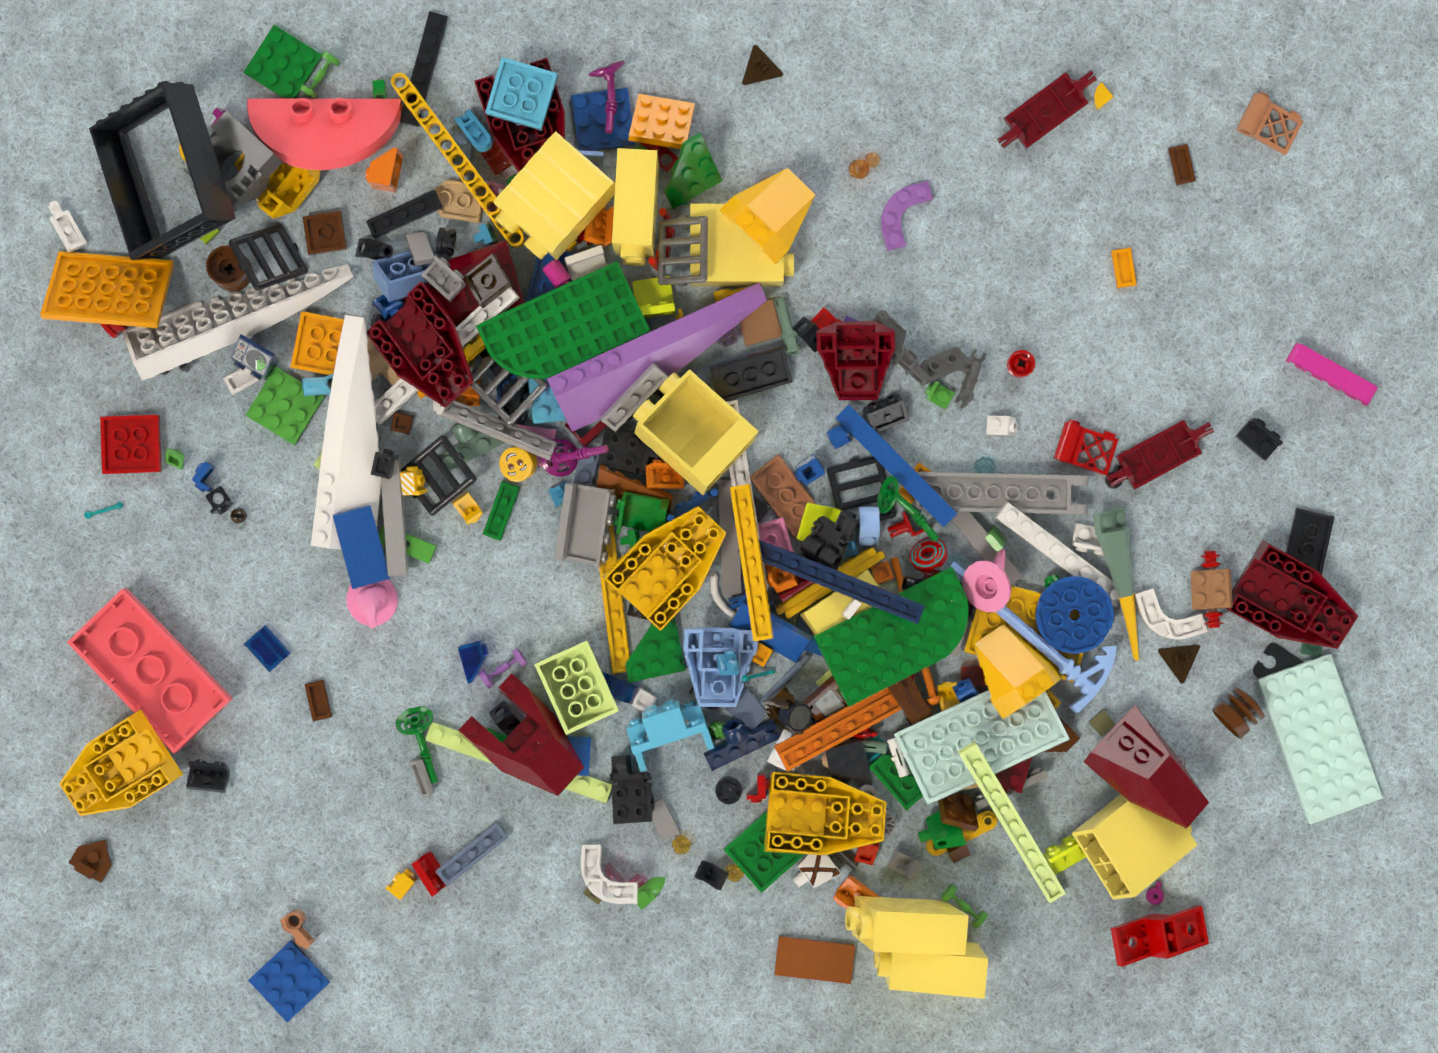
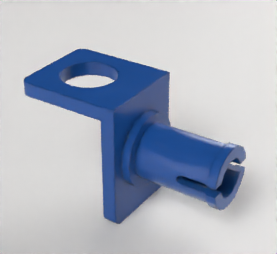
[728,585,773,610]

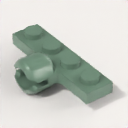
[438,423,506,471]

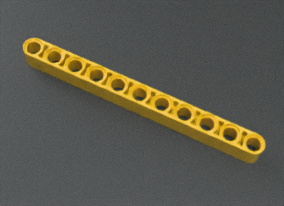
[391,73,525,249]

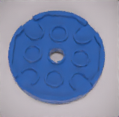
[1035,576,1114,654]

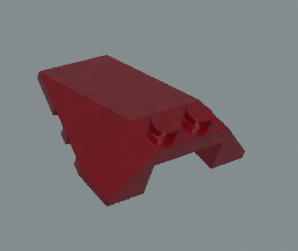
[816,321,895,400]

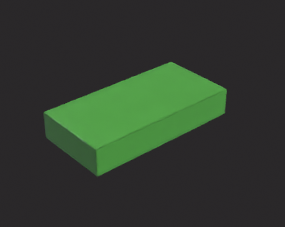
[985,525,1008,552]

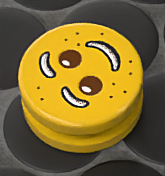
[499,446,538,482]

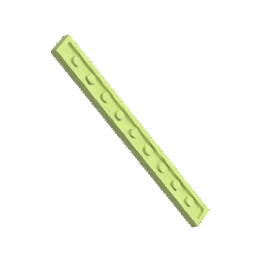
[425,722,613,803]
[958,741,1066,904]

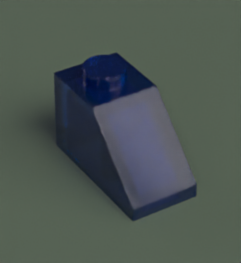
[457,640,489,684]

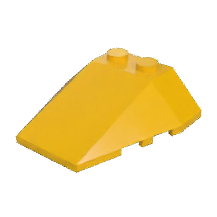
[234,153,320,219]
[719,168,815,264]
[973,624,1062,719]

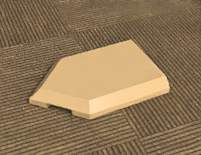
[434,179,485,223]

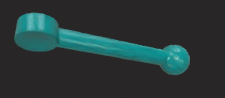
[84,502,123,519]
[742,669,775,682]

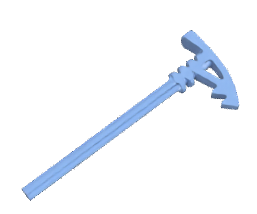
[947,561,1117,713]

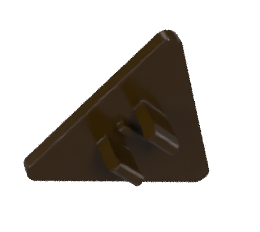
[742,45,783,85]
[1158,645,1200,684]

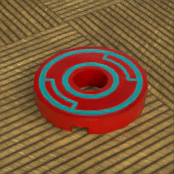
[909,538,948,572]

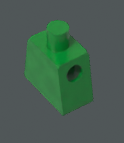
[918,811,967,850]

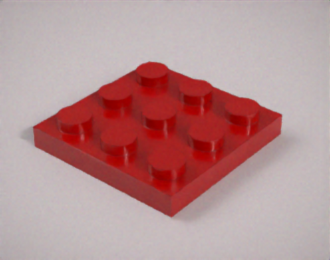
[100,415,162,474]

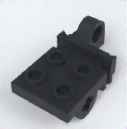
[597,427,663,475]
[800,509,858,570]
[610,755,655,824]

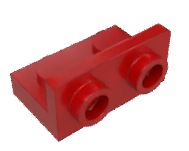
[411,851,446,897]

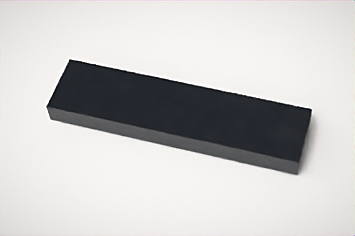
[366,190,443,239]

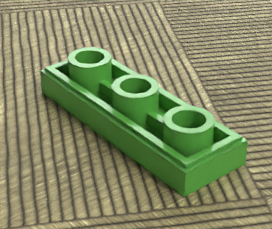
[379,524,437,564]

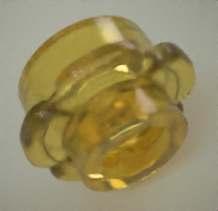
[672,835,691,854]
[726,864,744,882]

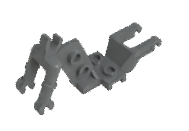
[873,310,986,409]

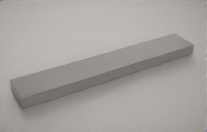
[442,400,557,460]
[381,459,408,576]
[718,480,741,595]
[951,512,1023,586]

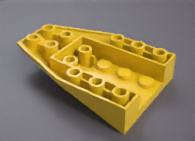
[603,506,726,631]
[59,710,183,816]
[764,772,886,855]

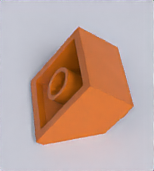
[365,147,403,193]

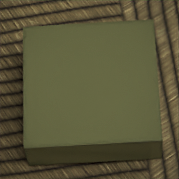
[1088,709,1116,737]

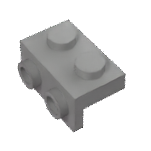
[421,255,466,302]

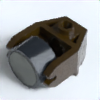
[762,686,812,735]

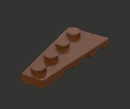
[597,464,673,515]

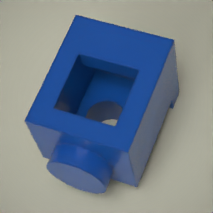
[826,425,851,450]
[794,453,826,486]

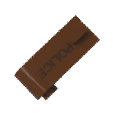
[887,677,934,726]

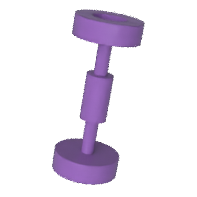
[479,648,528,689]

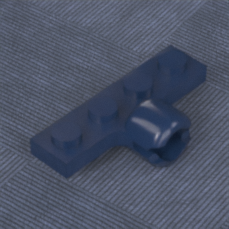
[703,718,780,771]

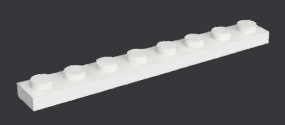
[995,502,1120,607]

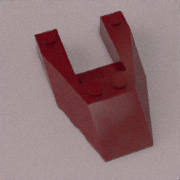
[458,673,584,796]

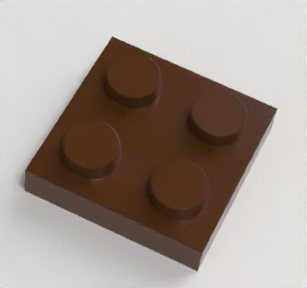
[302,211,347,256]
[938,792,979,832]

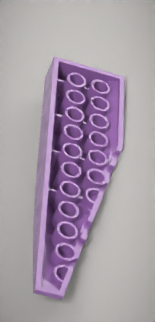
[547,283,767,432]

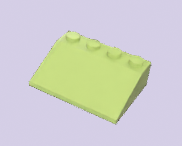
[534,640,619,735]

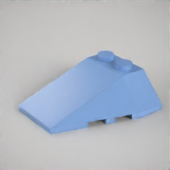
[683,627,758,707]

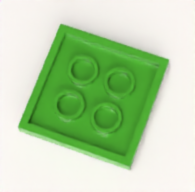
[245,367,325,445]

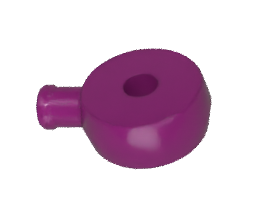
[1146,881,1164,905]

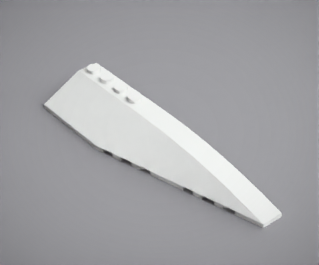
[122,264,353,381]
[311,315,382,550]

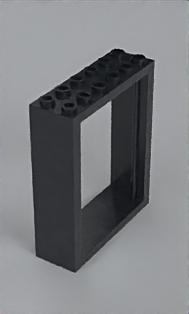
[89,81,236,260]

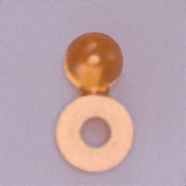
[849,152,880,179]

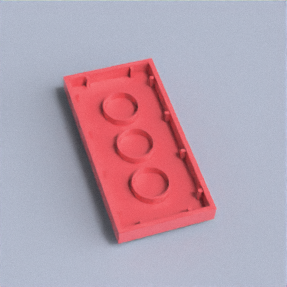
[67,588,234,754]

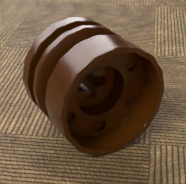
[206,245,253,292]
[1212,687,1265,739]

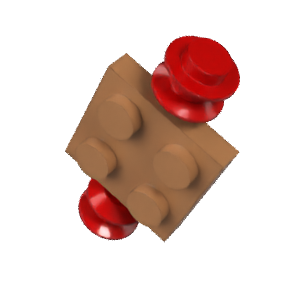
[1191,551,1233,629]

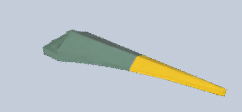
[1093,506,1139,661]

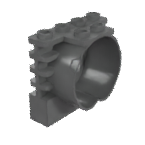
[182,110,283,212]

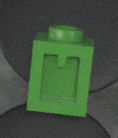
[924,381,955,409]

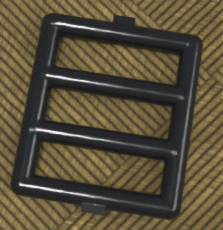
[228,224,308,291]
[401,435,477,516]
[826,456,896,527]

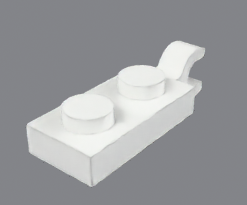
[48,200,87,253]

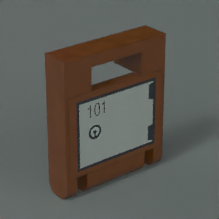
[802,676,847,722]

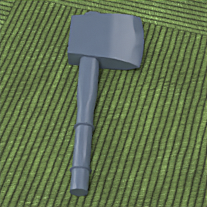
[725,654,810,730]

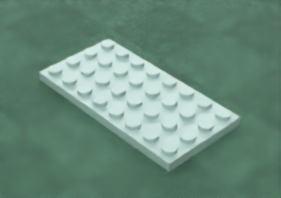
[1257,653,1383,824]
[894,690,1069,805]

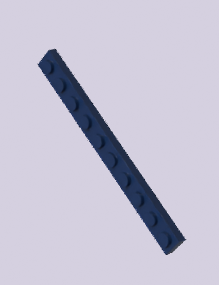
[738,539,926,624]

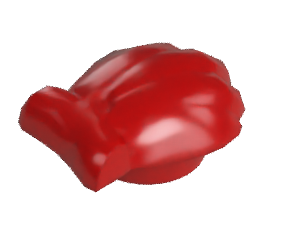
[852,727,878,739]

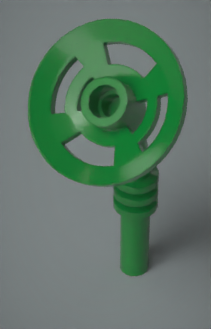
[877,476,940,542]
[395,706,438,784]

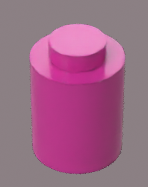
[543,259,572,289]

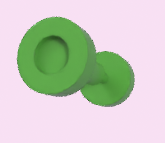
[299,51,340,99]
[940,883,988,929]

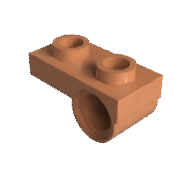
[280,910,315,949]

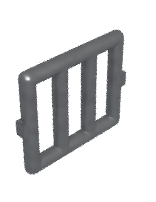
[658,215,708,286]
[470,356,548,425]

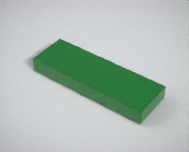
[482,481,520,541]

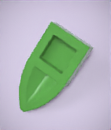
[637,877,665,910]

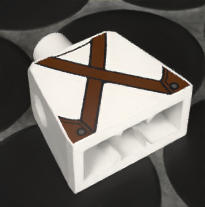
[792,854,841,888]

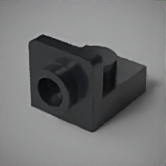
[370,449,399,479]

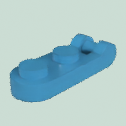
[453,109,493,152]

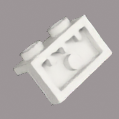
[1071,523,1104,556]

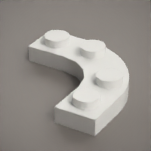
[1134,588,1208,639]
[581,845,638,904]

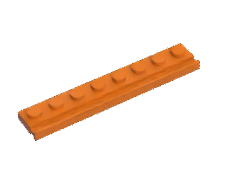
[774,676,921,771]

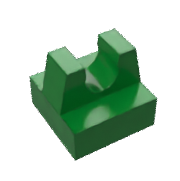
[619,529,641,548]

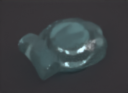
[974,456,995,474]

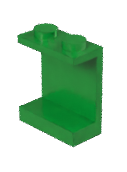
[614,491,669,534]

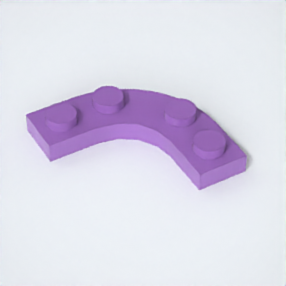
[881,181,933,251]

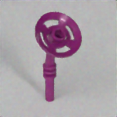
[588,61,625,134]
[541,439,609,477]

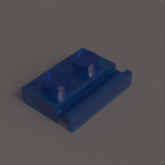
[244,625,291,672]

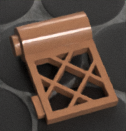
[1236,92,1303,155]

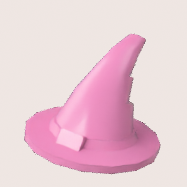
[962,549,1011,612]
[346,580,398,628]

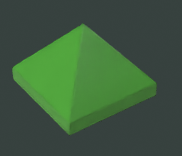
[165,448,185,470]

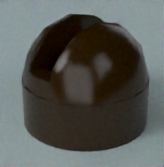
[230,508,247,524]

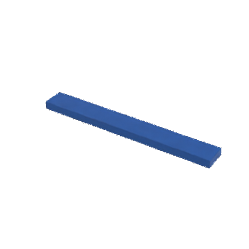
[836,405,958,527]

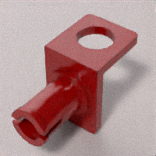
[639,142,678,172]
[887,512,933,539]

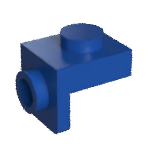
[373,295,403,321]
[191,461,216,492]
[952,678,979,703]

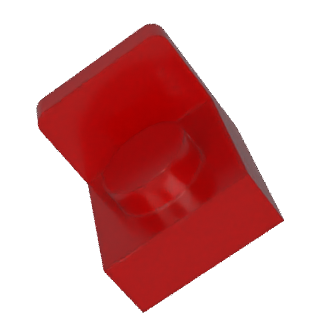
[854,842,879,866]

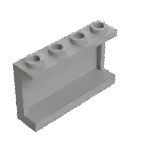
[555,482,617,568]

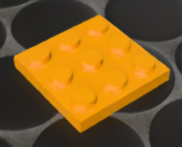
[629,94,695,149]
[290,311,344,375]

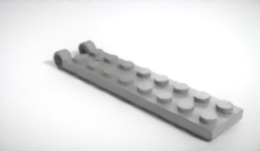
[915,472,1088,515]

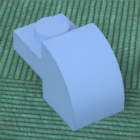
[858,507,880,546]

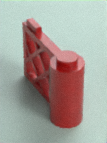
[1053,419,1119,476]

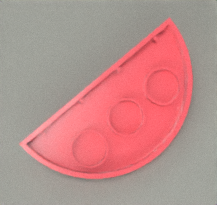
[247,98,403,170]

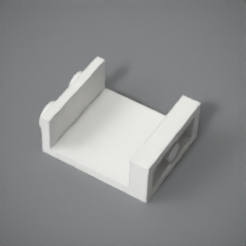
[564,245,607,281]

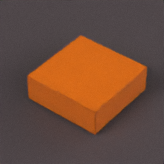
[870,560,894,584]

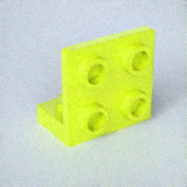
[632,276,676,318]
[797,503,842,541]
[1043,835,1086,875]

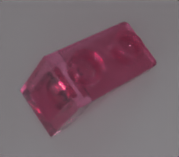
[605,862,648,889]

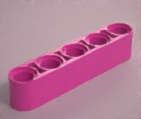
[1286,343,1378,406]

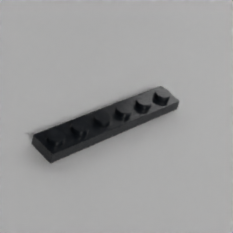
[400,11,448,127]

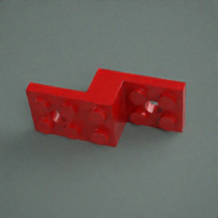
[1110,905,1209,967]

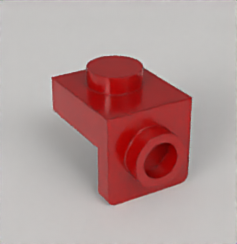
[811,307,841,329]
[746,774,769,803]

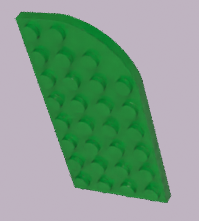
[476,261,650,379]
[813,567,968,707]

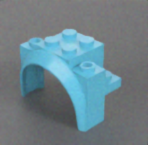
[626,699,714,772]

